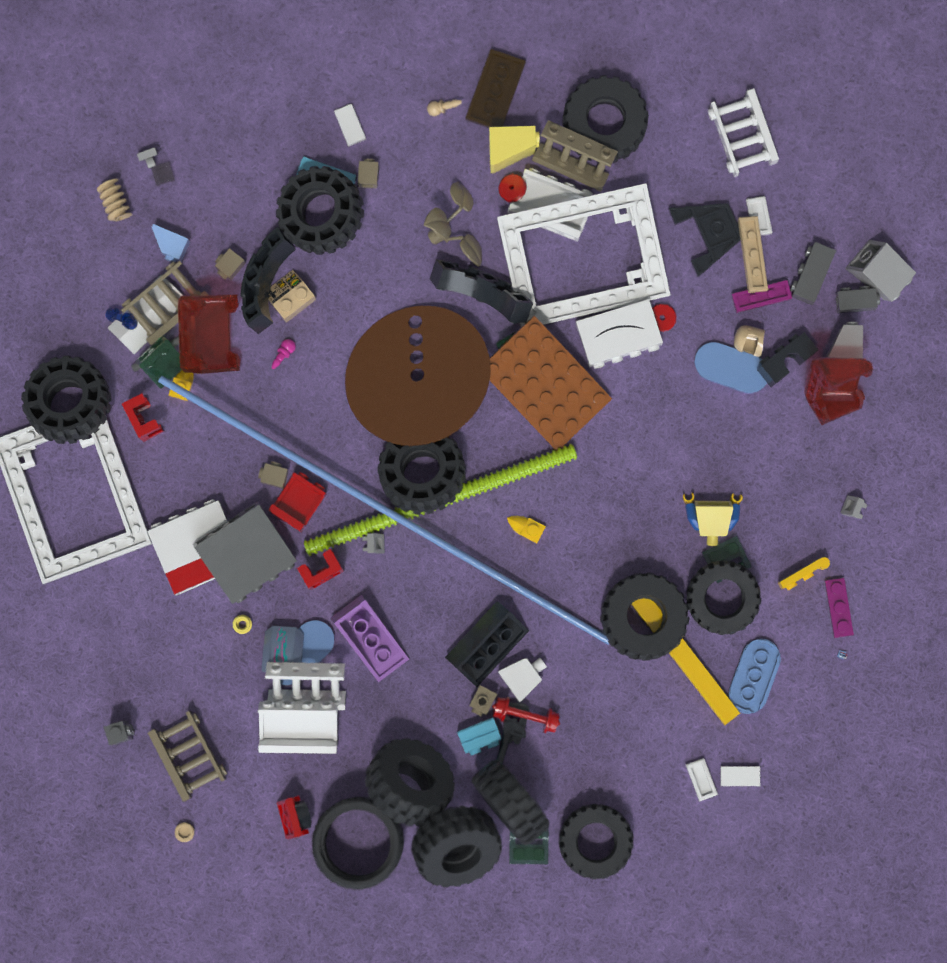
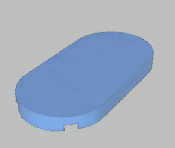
[694,342,767,394]
[280,620,334,685]
[728,639,781,714]

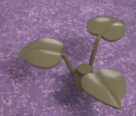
[423,182,482,267]

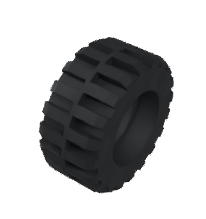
[686,560,761,635]
[559,804,634,880]

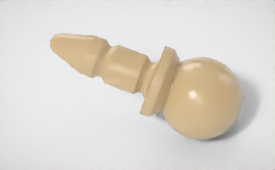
[427,100,462,116]

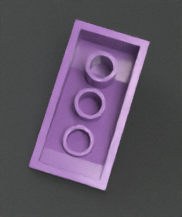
[331,595,409,682]

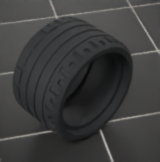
[311,797,404,890]

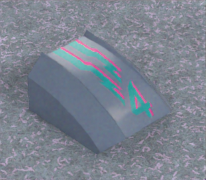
[261,626,304,672]

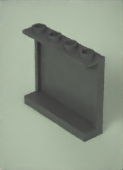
[193,502,297,604]

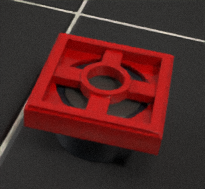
[276,796,311,839]

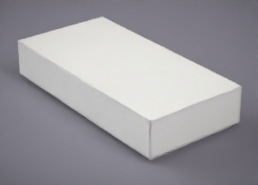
[334,104,366,147]
[746,196,772,236]
[686,758,718,801]
[720,766,760,786]

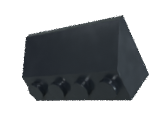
[445,601,529,687]

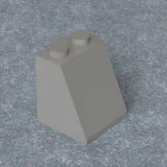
[845,240,916,302]
[819,322,863,376]

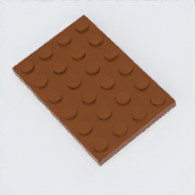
[490,315,612,451]

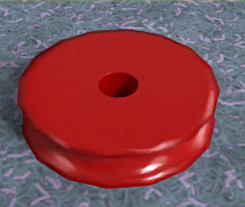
[498,174,527,203]
[652,304,677,332]

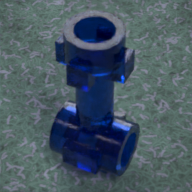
[105,308,138,330]

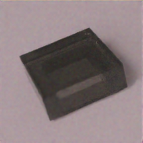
[151,162,175,186]

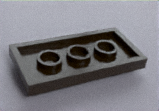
[465,49,526,128]

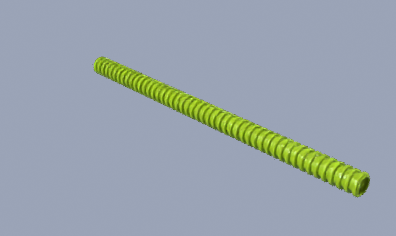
[304,444,577,556]

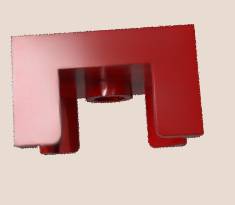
[122,393,164,442]
[297,549,344,590]

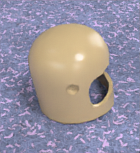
[734,325,765,357]

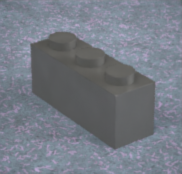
[790,242,836,305]

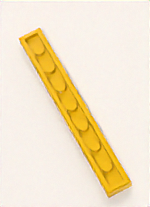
[631,599,740,725]

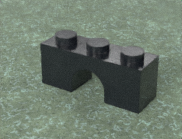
[757,332,818,387]

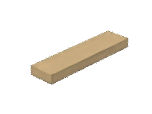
[738,216,768,293]

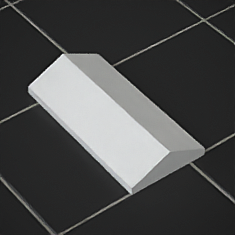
[108,274,188,355]

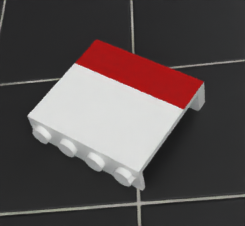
[147,499,227,596]

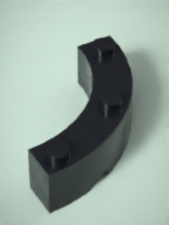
[240,227,296,334]
[430,259,533,324]

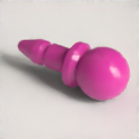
[271,339,296,369]

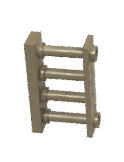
[532,120,618,191]
[120,261,209,346]
[148,711,227,802]

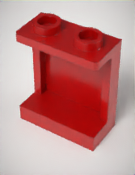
[268,472,327,532]

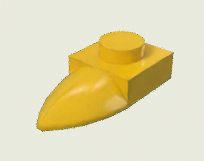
[169,362,194,401]
[507,516,546,544]

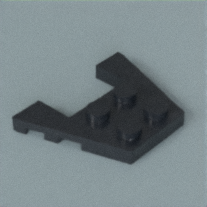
[668,203,741,277]

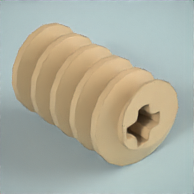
[97,179,132,221]

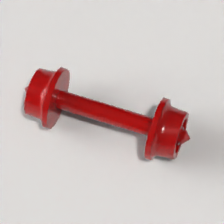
[492,697,560,733]

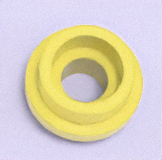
[233,615,252,634]

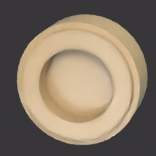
[175,822,195,842]

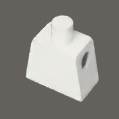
[498,658,547,702]

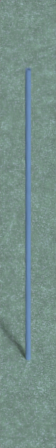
[158,376,609,645]

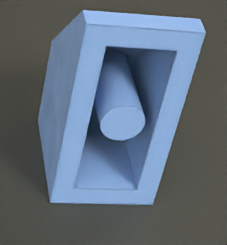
[152,224,190,262]

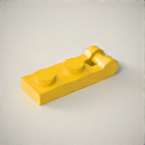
[778,557,830,590]

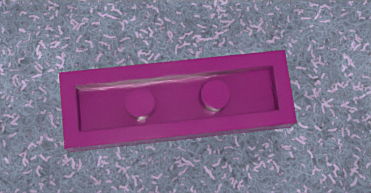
[731,280,792,313]
[824,578,854,638]

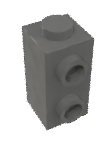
[835,286,880,313]
[104,721,135,745]

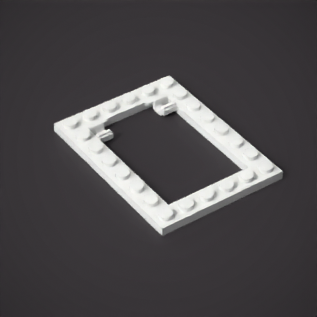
[497,184,671,327]
[0,420,152,584]

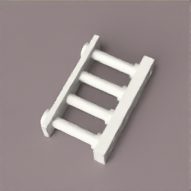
[708,89,779,177]
[265,662,346,710]

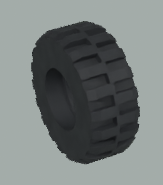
[563,75,649,163]
[276,166,364,255]
[21,355,112,444]
[377,436,466,515]
[600,572,689,661]
[365,738,455,826]
[471,759,550,845]
[411,806,502,888]

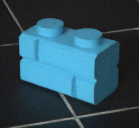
[457,718,501,756]

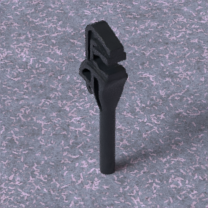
[496,703,530,764]

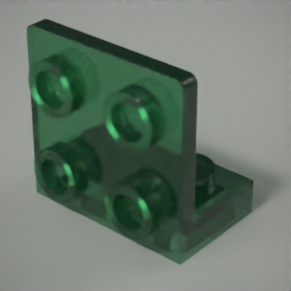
[135,336,188,389]

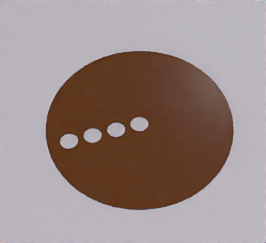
[345,306,491,446]

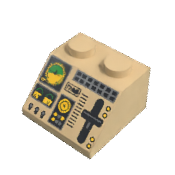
[268,270,316,323]

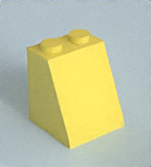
[489,126,539,173]

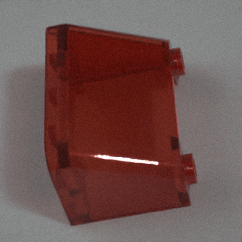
[178,294,241,374]
[804,357,873,425]

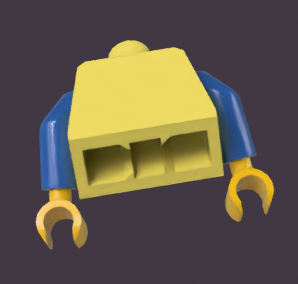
[683,492,743,546]

